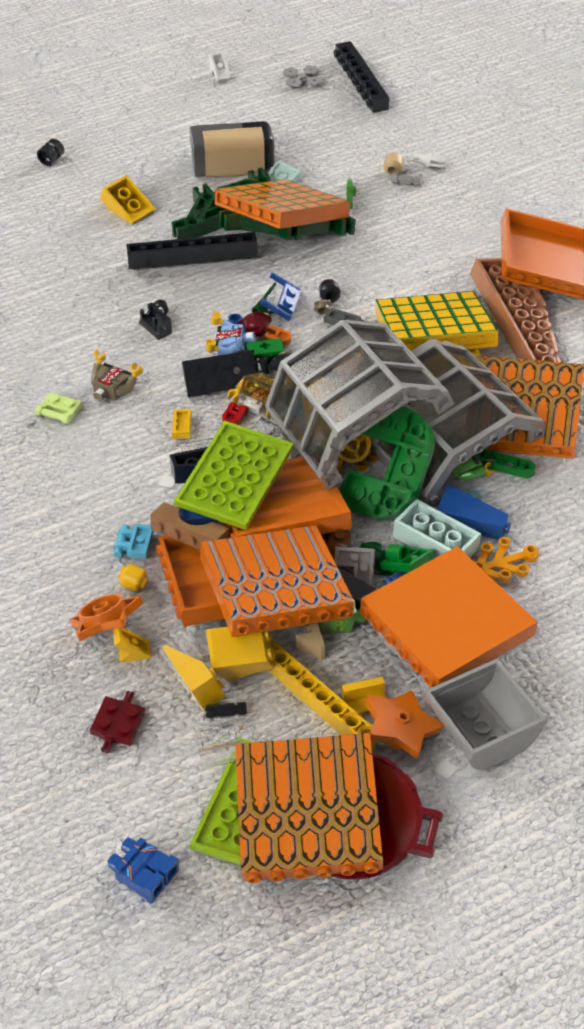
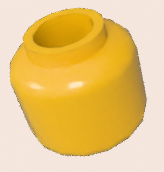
[118,563,149,593]

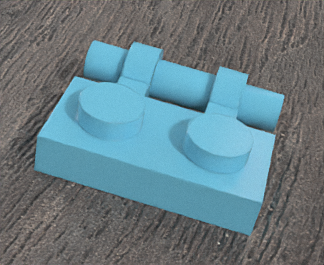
[113,524,154,559]

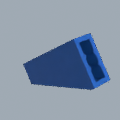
[437,485,511,540]

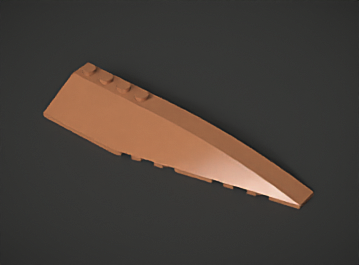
[470,258,561,362]

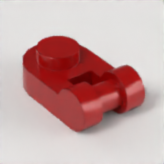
[222,402,249,425]

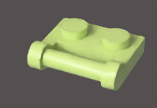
[35,392,82,424]

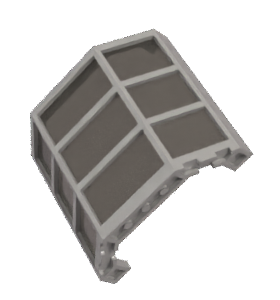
[265,320,454,491]
[346,338,545,506]

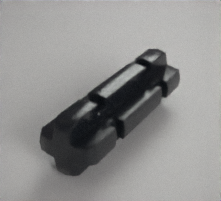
[205,702,247,718]

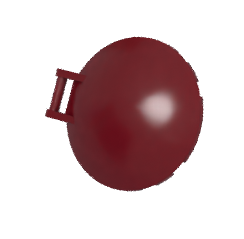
[331,752,444,880]

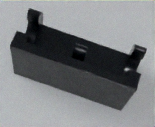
[139,302,172,340]

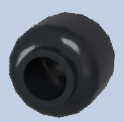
[318,279,341,303]

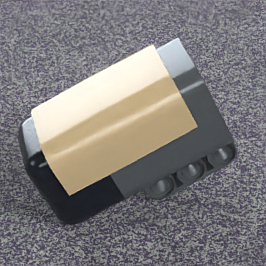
[190,121,275,178]

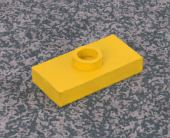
[172,409,192,439]

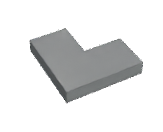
[334,547,375,586]

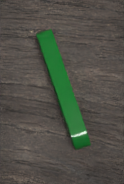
[475,449,536,479]

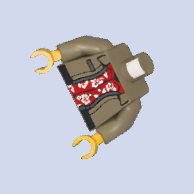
[91,350,143,401]

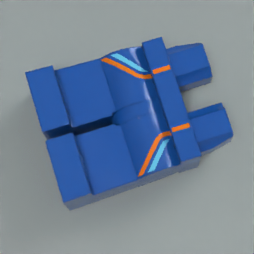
[108,837,179,903]

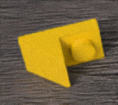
[113,628,152,662]

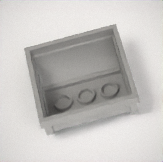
[424,658,547,770]

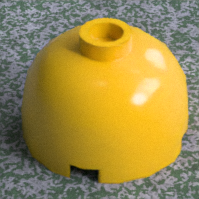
[338,434,371,463]

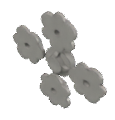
[283,65,323,88]

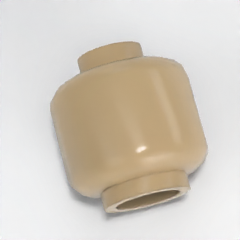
[383,152,404,175]

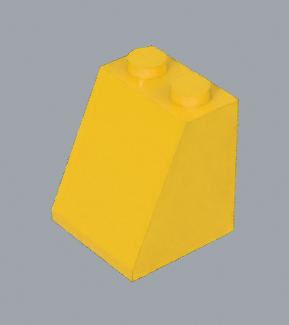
[206,627,275,682]

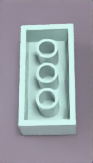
[393,499,481,559]

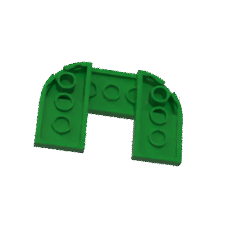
[340,398,435,520]

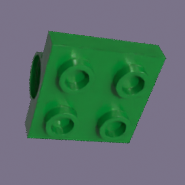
[380,544,436,574]

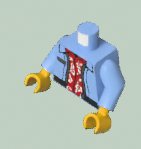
[206,311,256,356]

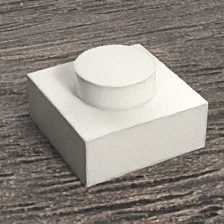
[243,395,266,414]

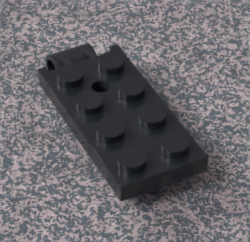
[181,350,270,397]

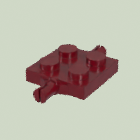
[90,691,146,753]

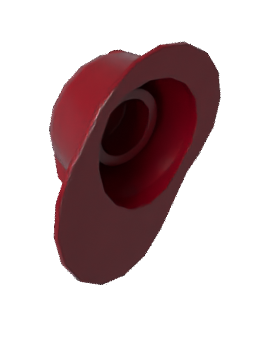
[237,312,272,337]

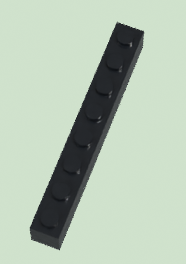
[126,232,258,269]

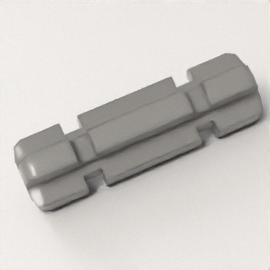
[391,174,421,186]

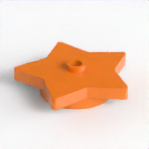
[69,594,143,641]
[365,691,444,758]

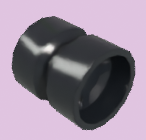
[37,138,65,166]

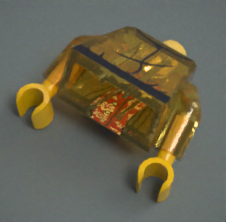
[228,372,284,418]

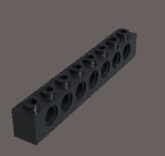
[333,41,389,113]

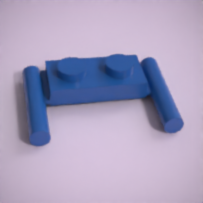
[260,272,301,321]

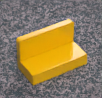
[341,676,386,715]

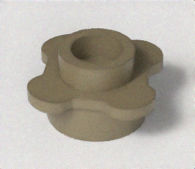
[314,299,331,314]

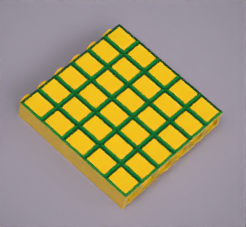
[375,291,498,356]

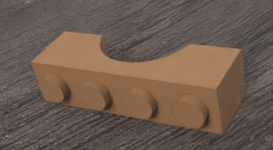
[150,502,229,549]

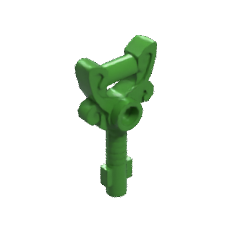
[346,178,356,209]

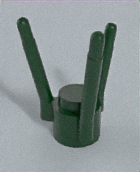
[252,282,277,315]

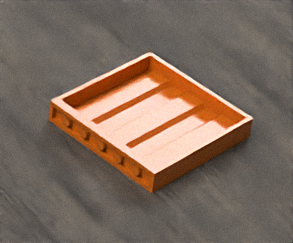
[222,453,352,538]
[156,525,230,627]

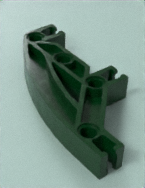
[171,167,271,239]
[218,210,356,240]

